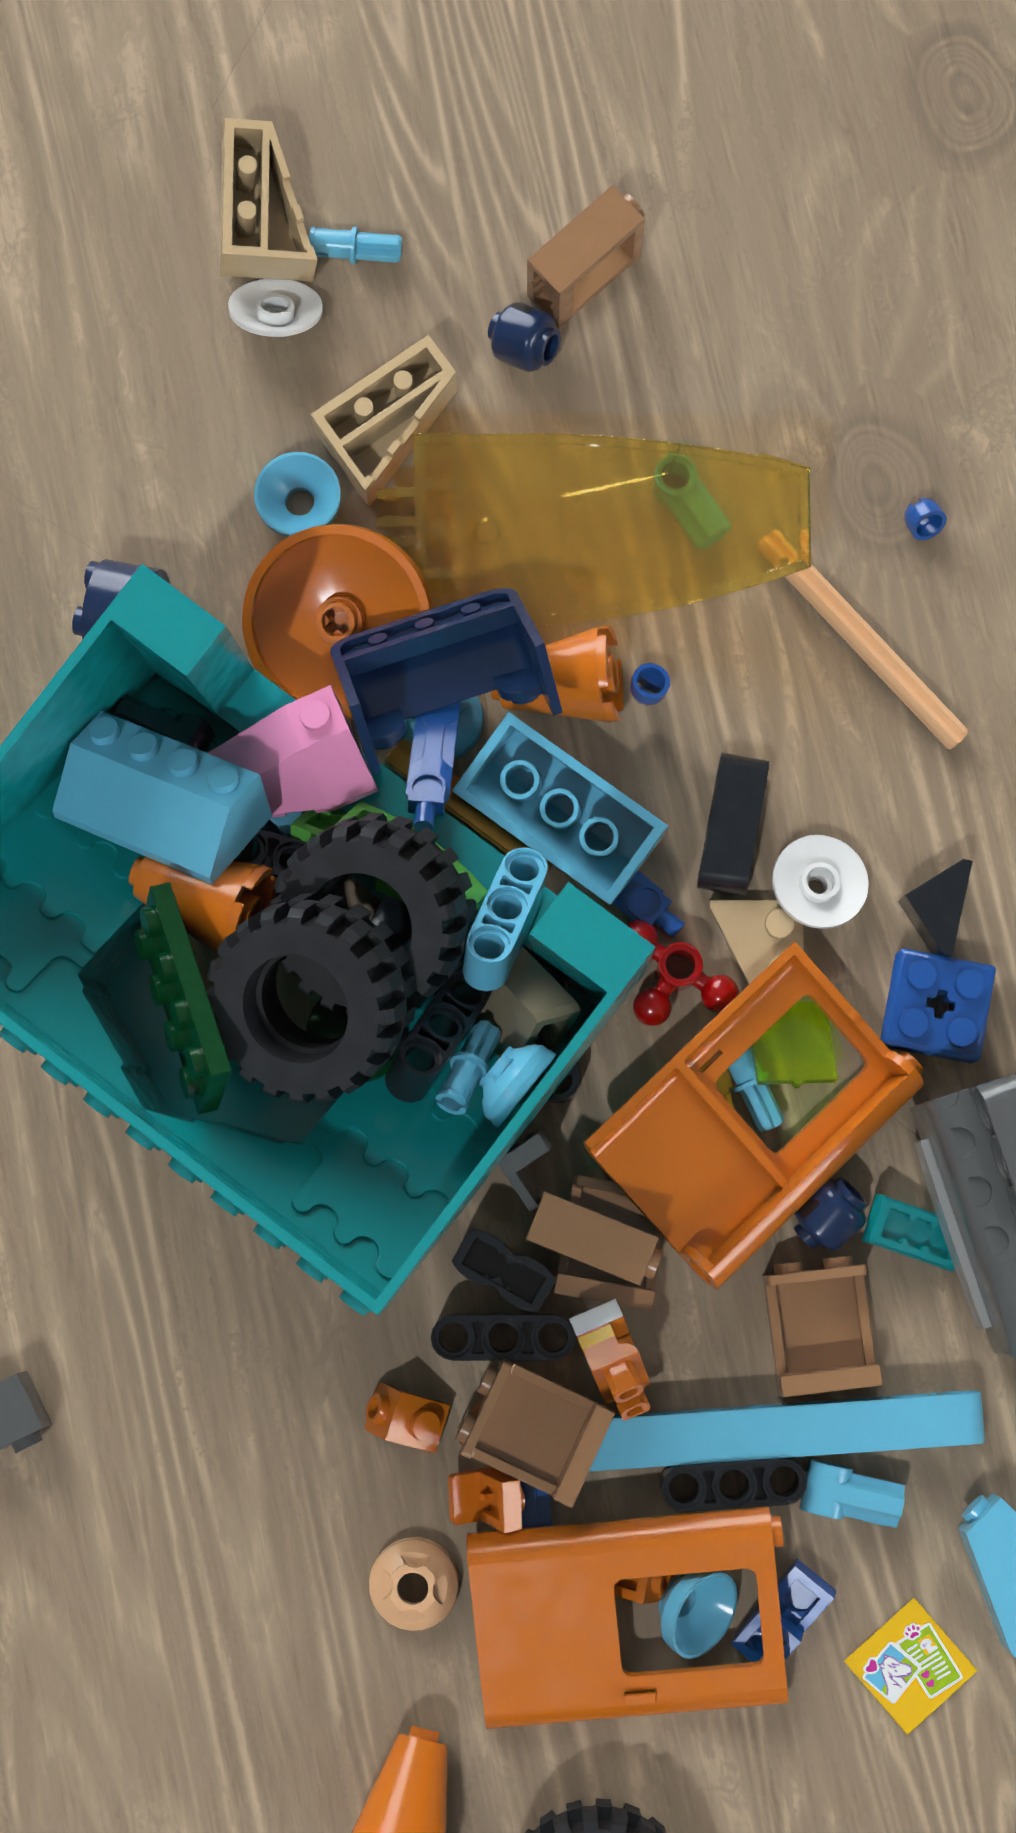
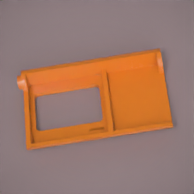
[583,941,924,1290]
[466,1506,788,1729]

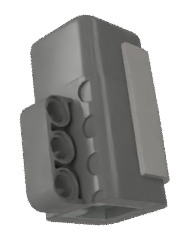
[910,1073,1016,1360]

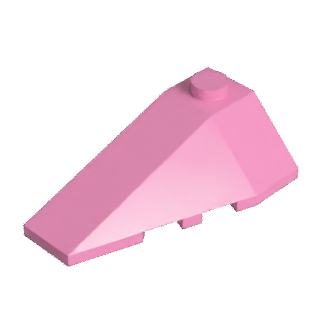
[208,685,379,818]

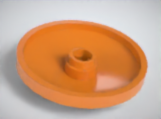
[242,524,433,718]

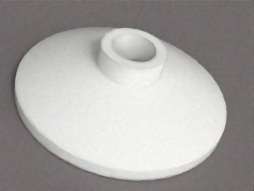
[228,279,323,337]
[772,835,869,929]

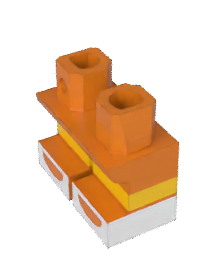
[569,1299,651,1421]

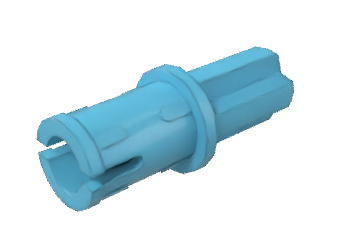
[309,226,403,265]
[435,1020,501,1115]
[728,1047,784,1132]

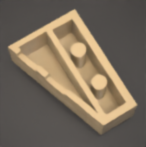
[220,118,318,282]
[310,334,458,507]

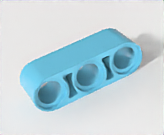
[463,847,548,991]

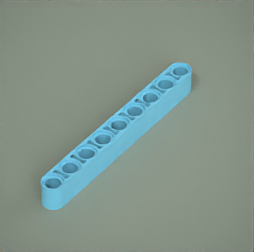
[589,1391,986,1471]

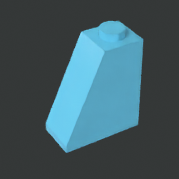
[958,1493,1016,1658]

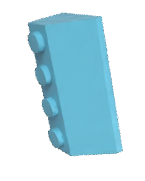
[52,711,272,885]
[452,712,669,905]

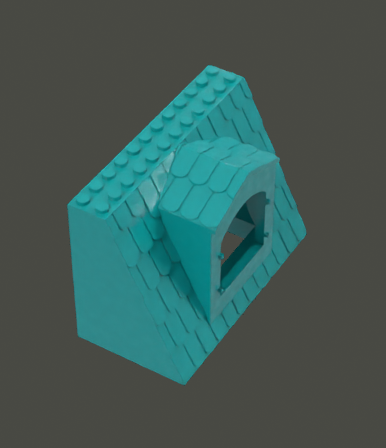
[0,564,655,1316]

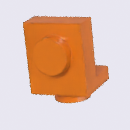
[364,1382,451,1454]
[448,1466,525,1533]

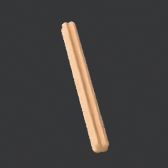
[759,529,968,749]

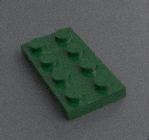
[135,882,232,1115]

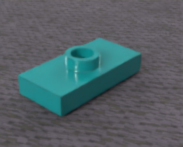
[861,1194,955,1272]

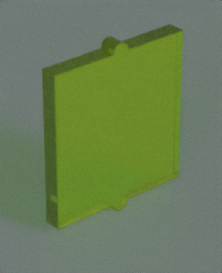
[751,1002,838,1088]

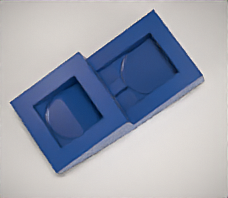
[731,1558,836,1662]

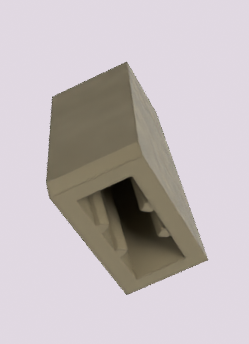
[459,946,581,1058]

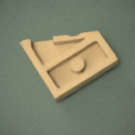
[708,900,804,999]

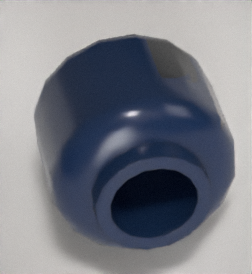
[488,302,561,372]
[794,1177,867,1250]

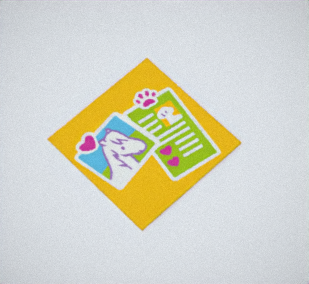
[844,1597,978,1735]

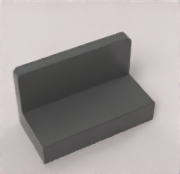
[498,1125,554,1212]

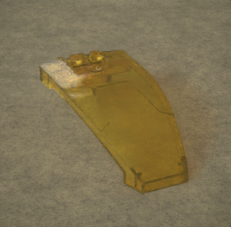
[376,432,811,626]

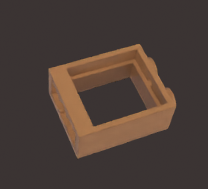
[527,185,645,329]
[526,1192,663,1286]

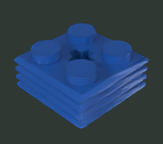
[880,948,996,1063]

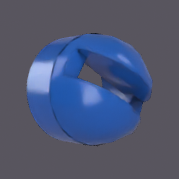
[904,498,947,540]
[630,663,670,706]

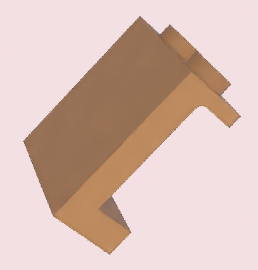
[553,1167,663,1311]
[763,1255,883,1397]
[455,1357,615,1508]

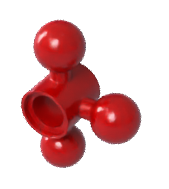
[627,920,739,1026]

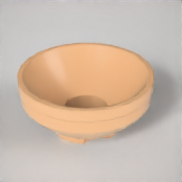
[369,1537,460,1631]

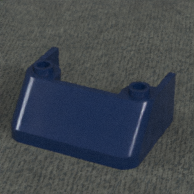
[330,588,563,775]

